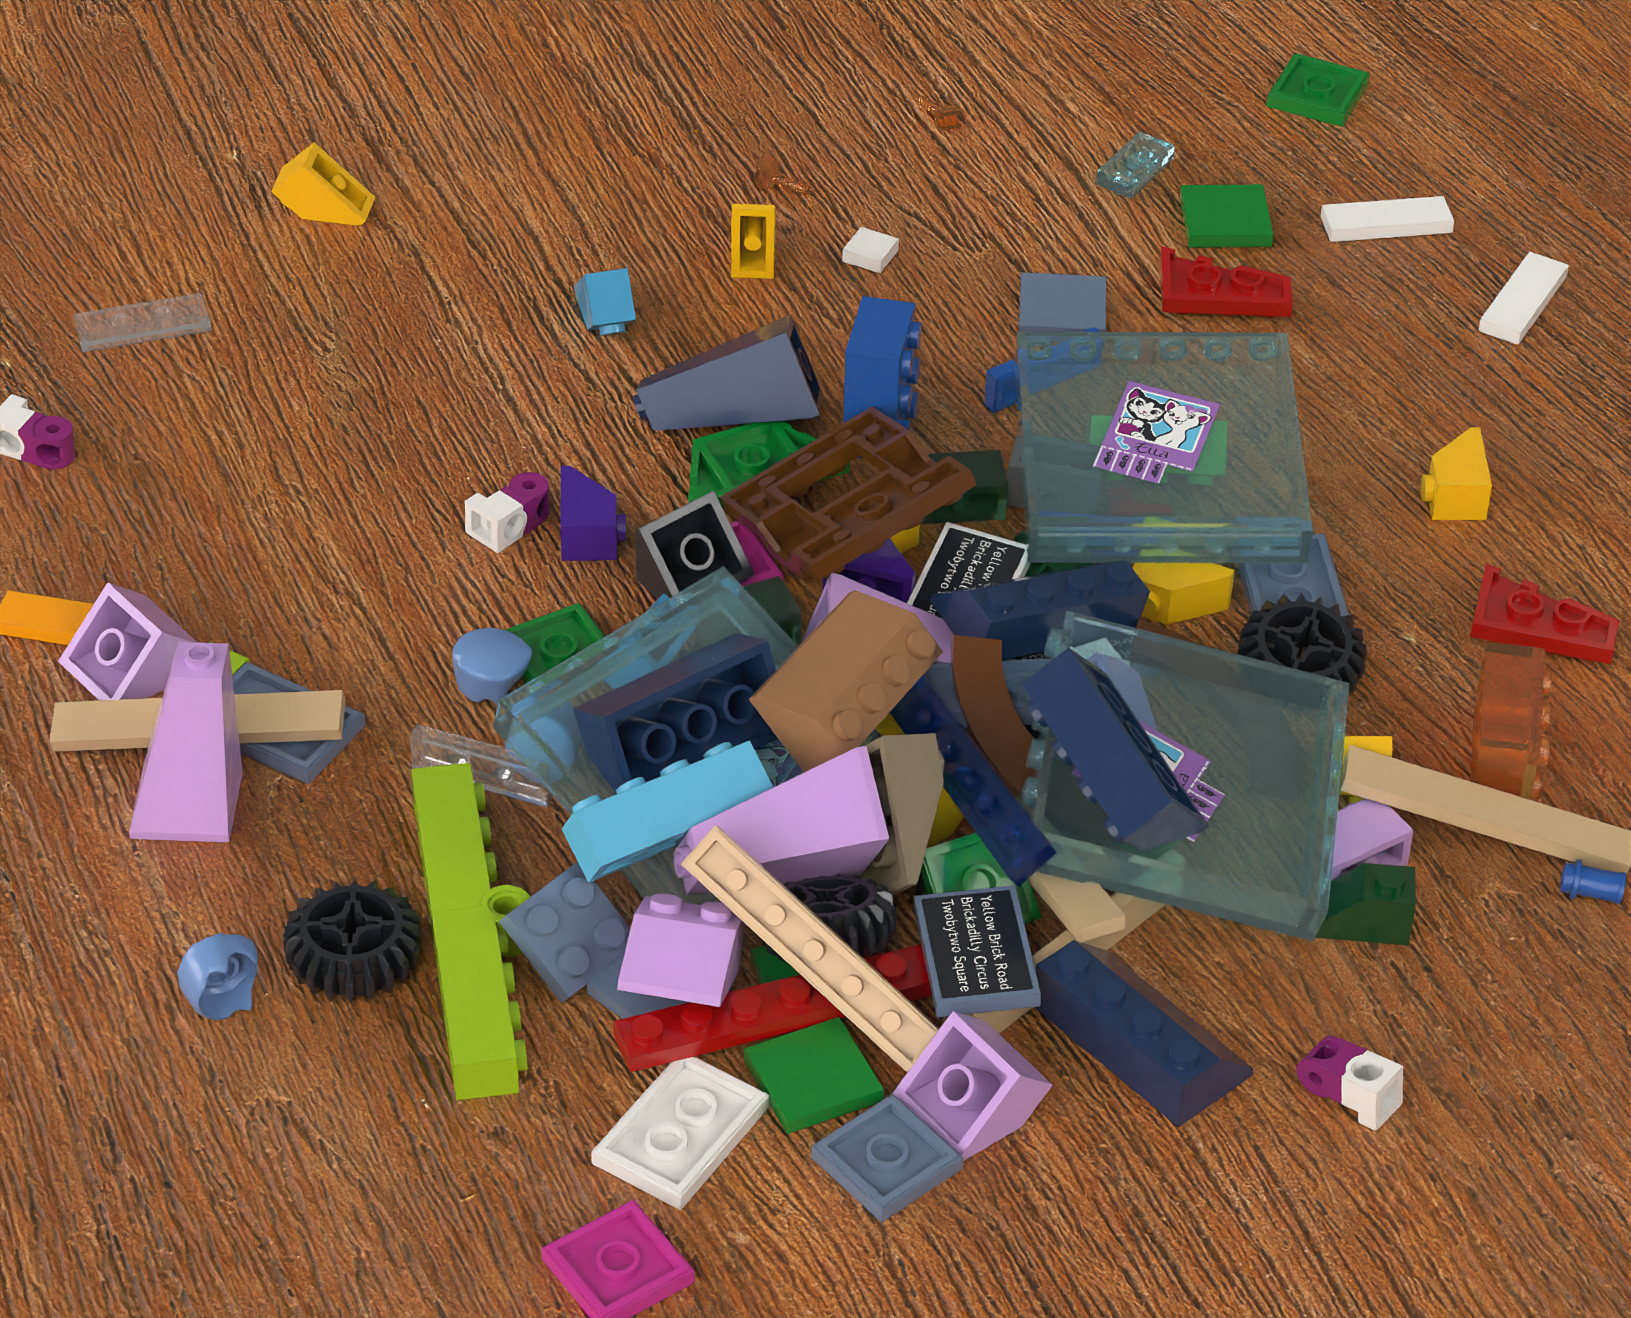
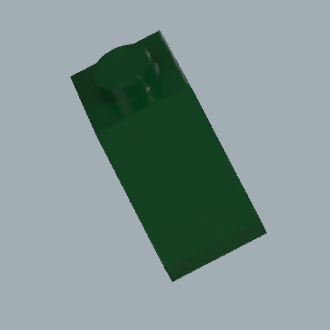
[1307,863,1416,946]

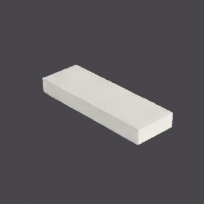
[1320,196,1454,242]
[1478,251,1569,345]

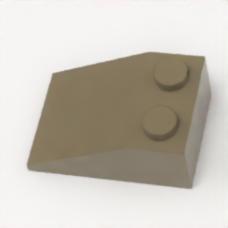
[860,733,944,896]

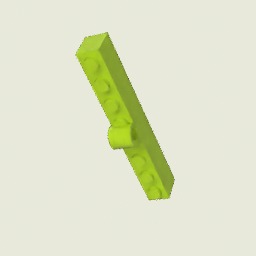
[411,763,530,1101]

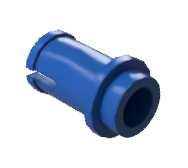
[1560,859,1626,904]

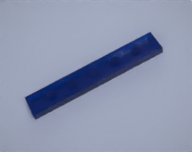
[889,675,1057,887]

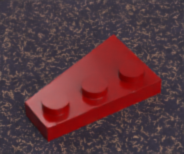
[1160,246,1293,318]
[1470,563,1620,664]

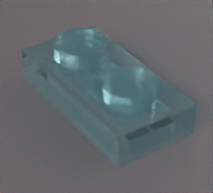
[1096,131,1175,199]

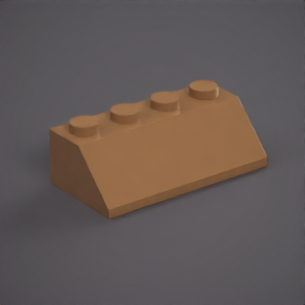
[749,590,943,772]

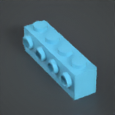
[562,741,773,883]

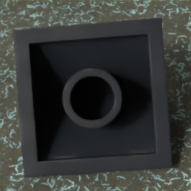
[635,491,755,611]

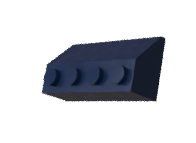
[930,560,1150,660]
[573,633,778,794]
[1021,647,1209,851]
[1034,940,1253,1127]

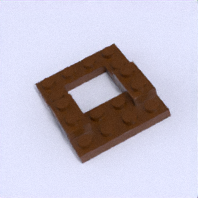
[719,406,977,582]

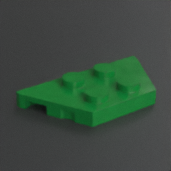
[688,421,850,509]

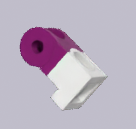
[0,394,75,469]
[465,472,549,553]
[1296,1035,1403,1131]

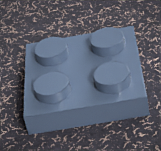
[499,862,631,1003]

